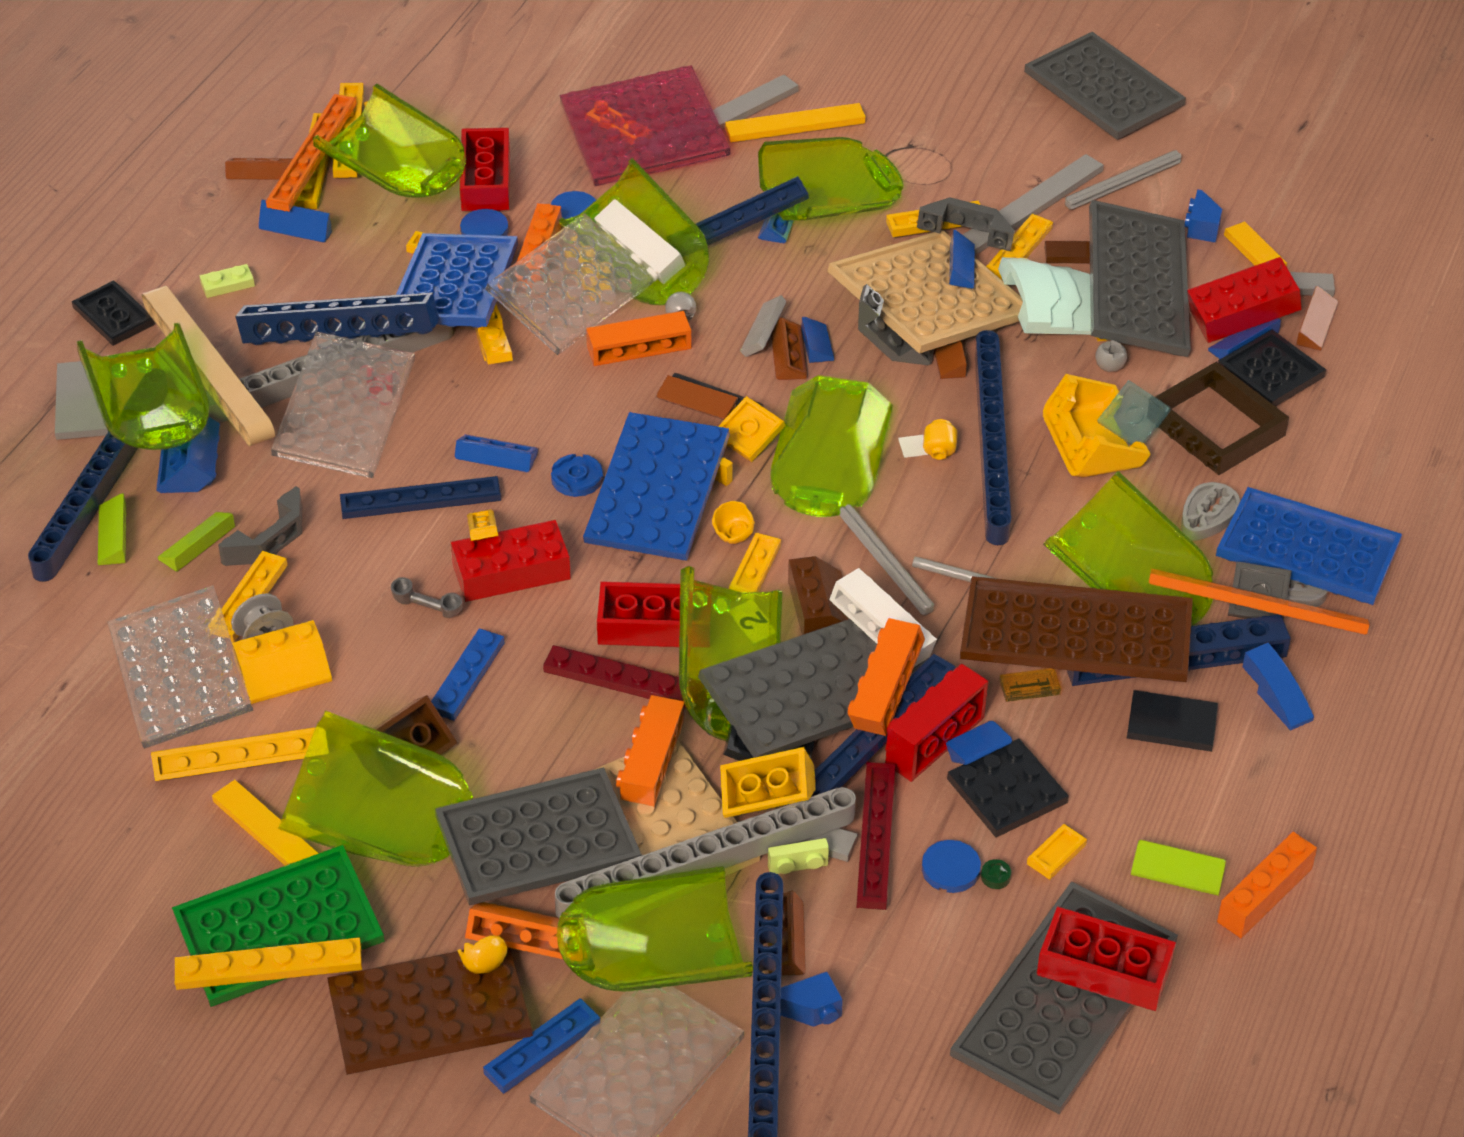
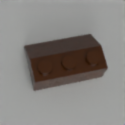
[788,556,850,635]
[348,695,458,790]

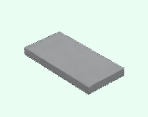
[55,359,110,440]

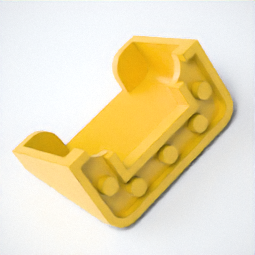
[1043,374,1151,478]

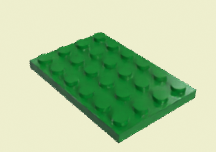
[172,845,385,1007]

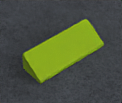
[98,493,126,565]
[158,512,235,572]
[1131,840,1226,896]

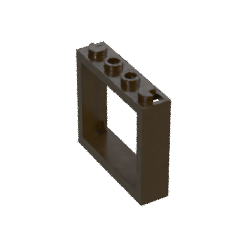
[1147,361,1289,475]

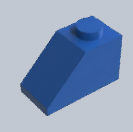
[770,972,843,1027]

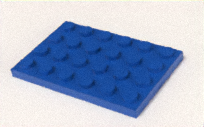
[388,233,518,328]
[583,412,730,561]
[1216,487,1402,605]

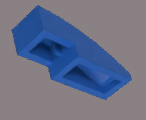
[1242,643,1314,731]

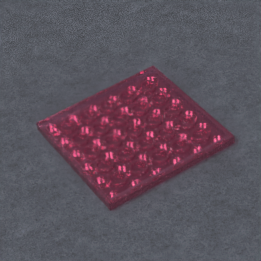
[559,65,731,187]

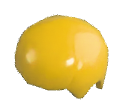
[712,501,755,544]
[457,936,507,974]

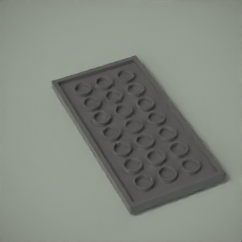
[1089,200,1191,357]
[698,619,926,758]
[950,881,1178,1115]

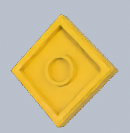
[718,396,786,462]

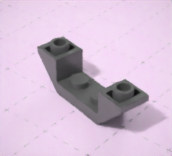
[917,197,1015,251]
[858,284,934,365]
[218,486,302,566]

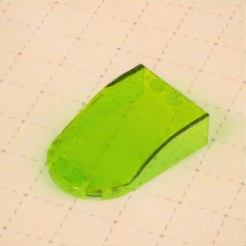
[278,710,473,867]

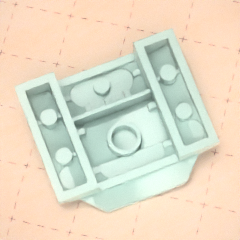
[998,257,1091,335]

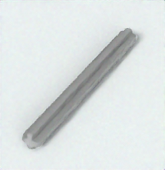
[1065,150,1182,210]
[840,504,934,616]

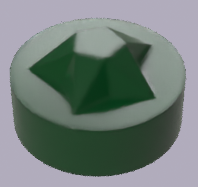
[981,859,1011,889]

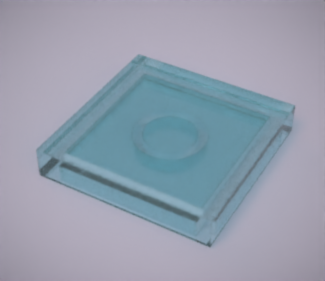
[1097,380,1171,445]

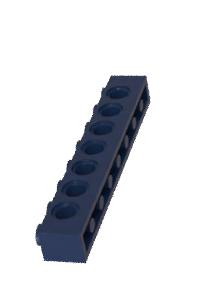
[235,292,439,345]
[1067,615,1291,686]

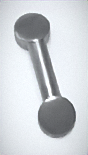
[391,577,463,618]

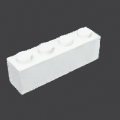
[594,199,686,285]
[829,568,937,667]

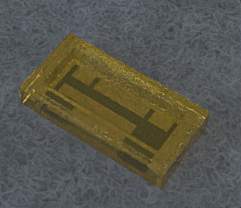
[999,668,1061,702]

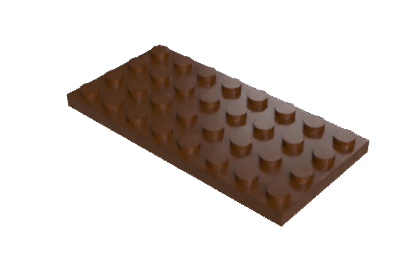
[960,576,1193,682]

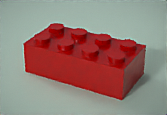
[460,128,510,211]
[1187,257,1302,343]
[451,520,571,602]
[597,581,711,648]
[885,664,988,782]
[1037,907,1176,1011]

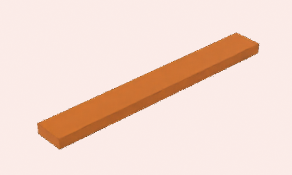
[266,94,357,212]
[1148,568,1369,635]

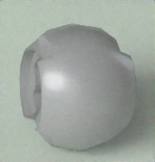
[665,292,696,321]
[1095,340,1127,372]

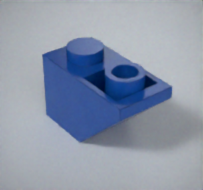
[1185,189,1222,243]

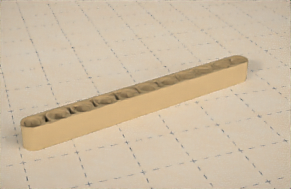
[142,286,275,447]

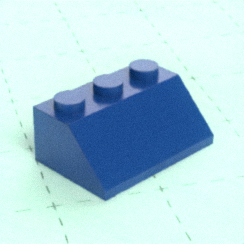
[156,408,220,493]

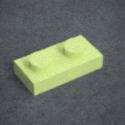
[199,264,255,298]
[768,838,829,874]

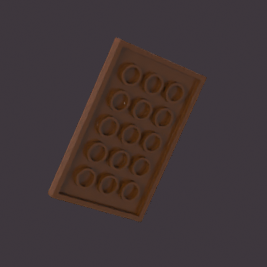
[327,947,533,1075]

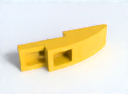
[475,304,513,365]

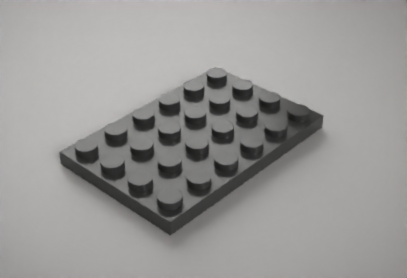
[1024,32,1186,140]
[435,767,642,906]

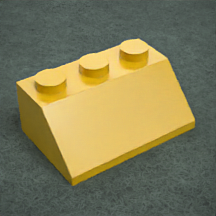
[232,620,332,704]
[720,747,816,818]

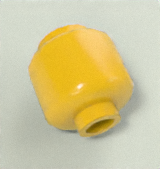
[923,419,958,460]

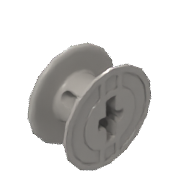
[231,593,294,639]

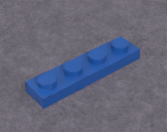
[431,628,504,721]
[483,998,601,1094]

